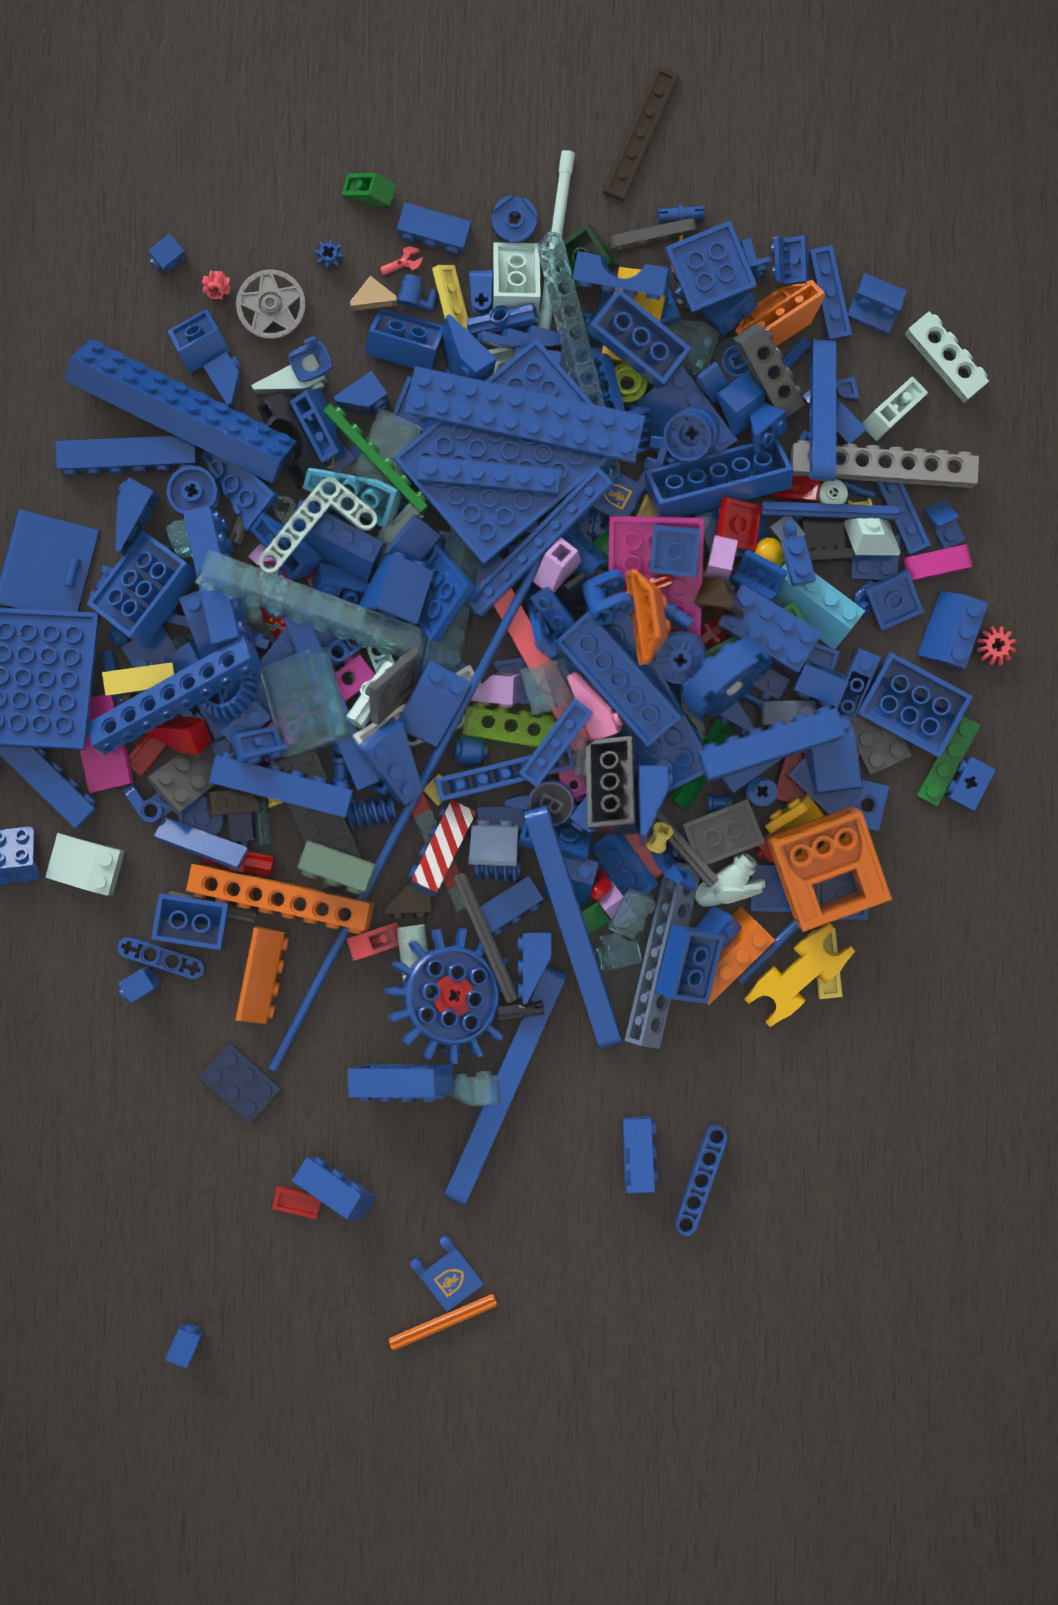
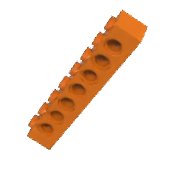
[186,863,375,934]

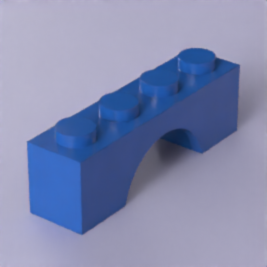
[573,251,672,300]

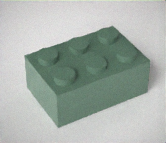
[298,841,377,895]

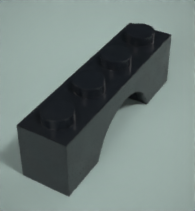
[257,391,329,489]

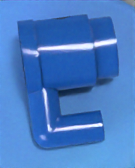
[397,274,438,311]

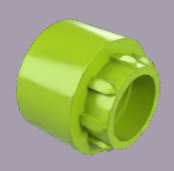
[607,363,647,405]

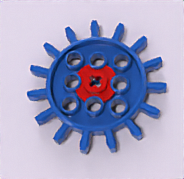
[384,928,517,1064]

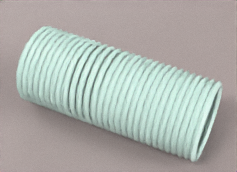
[396,924,434,995]

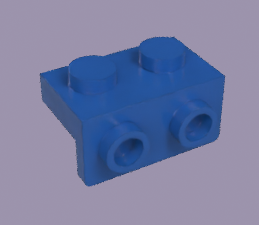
[771,235,809,286]
[740,238,771,279]
[731,550,788,601]
[530,587,575,636]
[231,726,289,765]

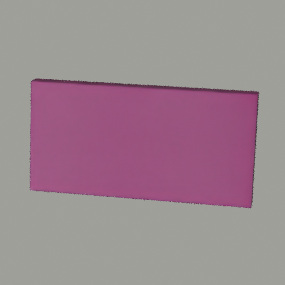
[80,694,134,793]

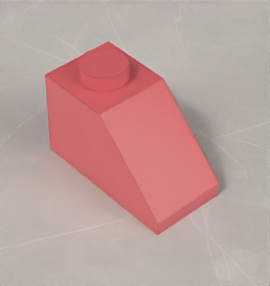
[347,922,399,961]

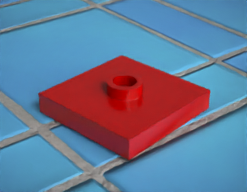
[717,497,761,552]

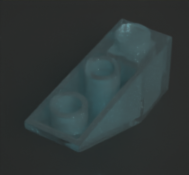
[446,1071,501,1107]

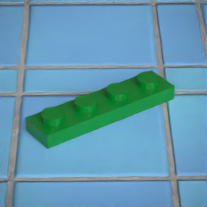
[916,716,980,807]
[670,719,735,810]

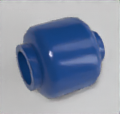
[452,735,488,766]

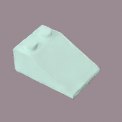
[493,242,540,315]
[45,833,125,896]

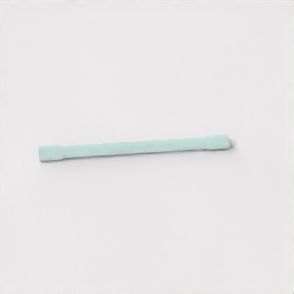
[537,150,575,330]

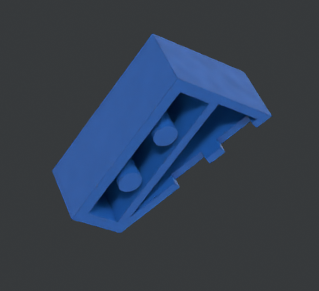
[292,1156,377,1220]

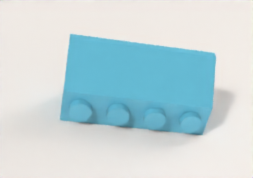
[771,563,865,649]

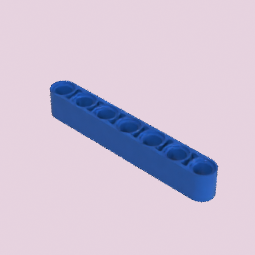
[809,339,836,481]

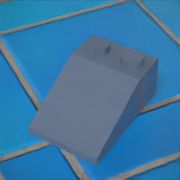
[469,818,518,866]

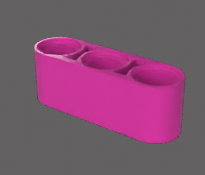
[903,544,973,581]

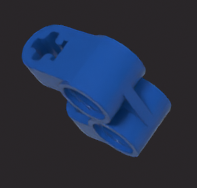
[123,764,173,823]

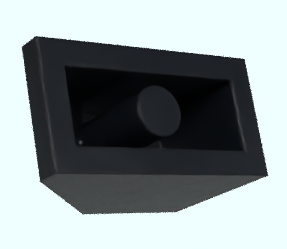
[555,572,586,612]

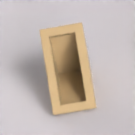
[350,276,398,311]

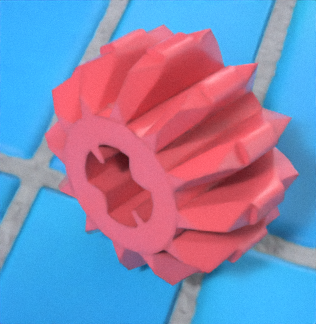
[976,626,1016,665]

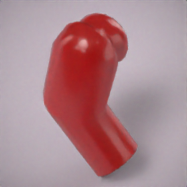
[590,869,612,901]

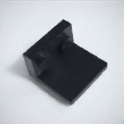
[802,517,855,563]

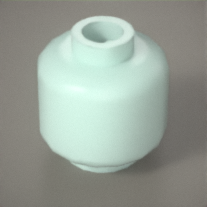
[818,479,848,504]

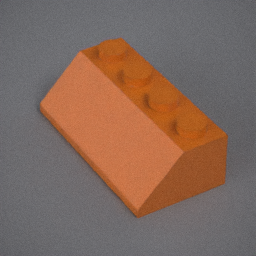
[708,906,775,1005]
[236,926,289,1024]

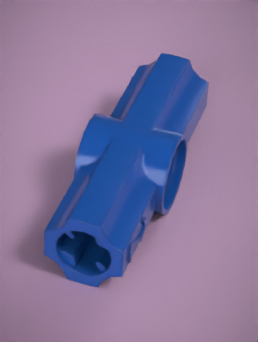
[467,303,538,338]

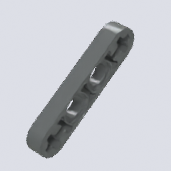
[608,219,697,251]

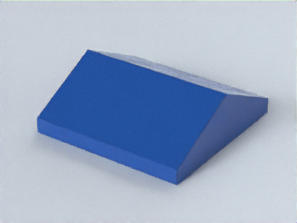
[716,372,765,436]

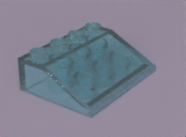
[259,647,352,758]

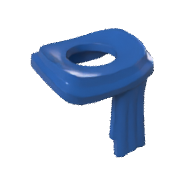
[288,336,333,382]

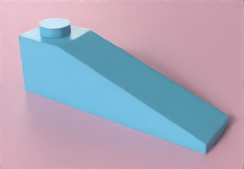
[303,468,402,528]

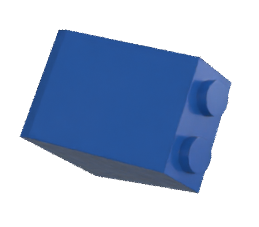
[358,552,434,626]

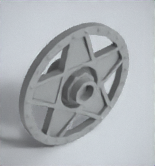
[236,269,306,339]

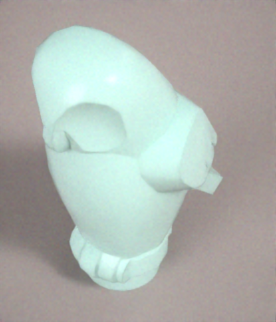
[695,852,766,907]

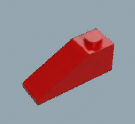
[146,716,212,755]

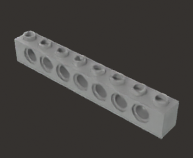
[790,440,979,488]

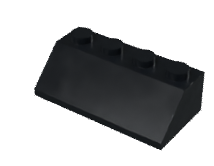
[586,736,640,836]

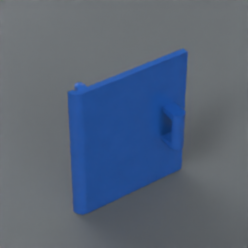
[0,509,99,612]

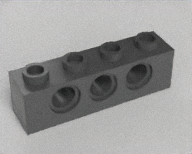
[733,324,805,418]

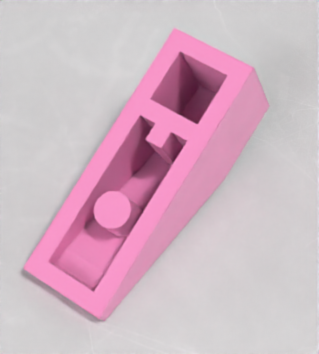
[567,671,623,740]

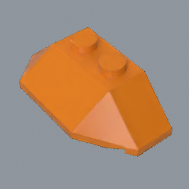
[735,280,825,348]
[625,569,670,666]

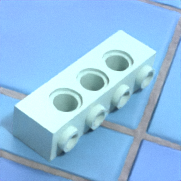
[905,311,989,403]

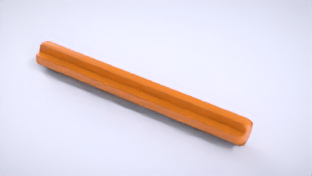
[389,1294,497,1350]

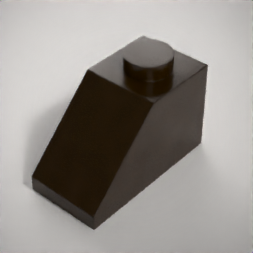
[694,577,745,618]

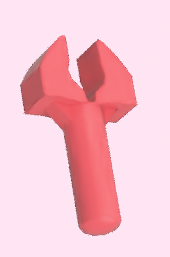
[380,246,423,275]

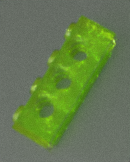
[462,703,557,748]

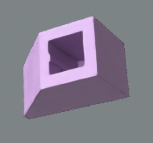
[533,537,582,593]
[471,672,521,708]

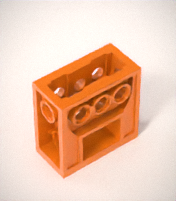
[765,806,892,932]

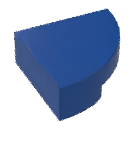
[836,376,860,401]

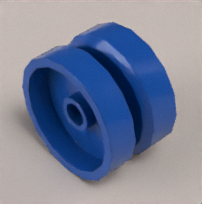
[166,465,222,517]

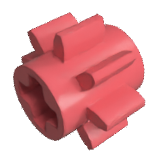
[202,270,231,300]

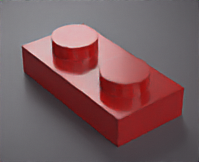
[772,476,823,503]

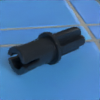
[497,1000,545,1021]

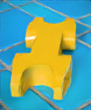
[744,922,855,1027]

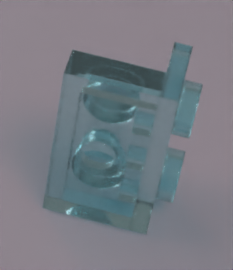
[608,887,656,940]

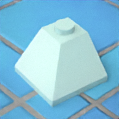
[844,518,900,555]

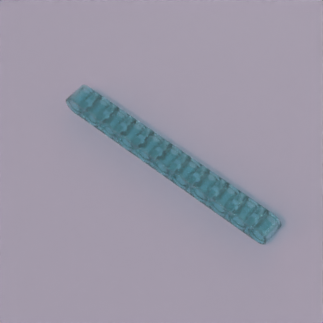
[537,232,620,480]

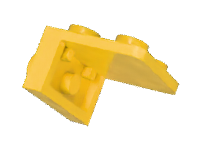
[765,794,824,853]

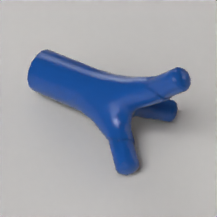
[844,480,876,499]

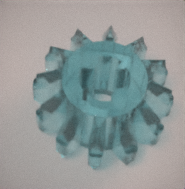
[166,519,193,559]

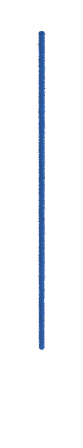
[269,556,544,1072]

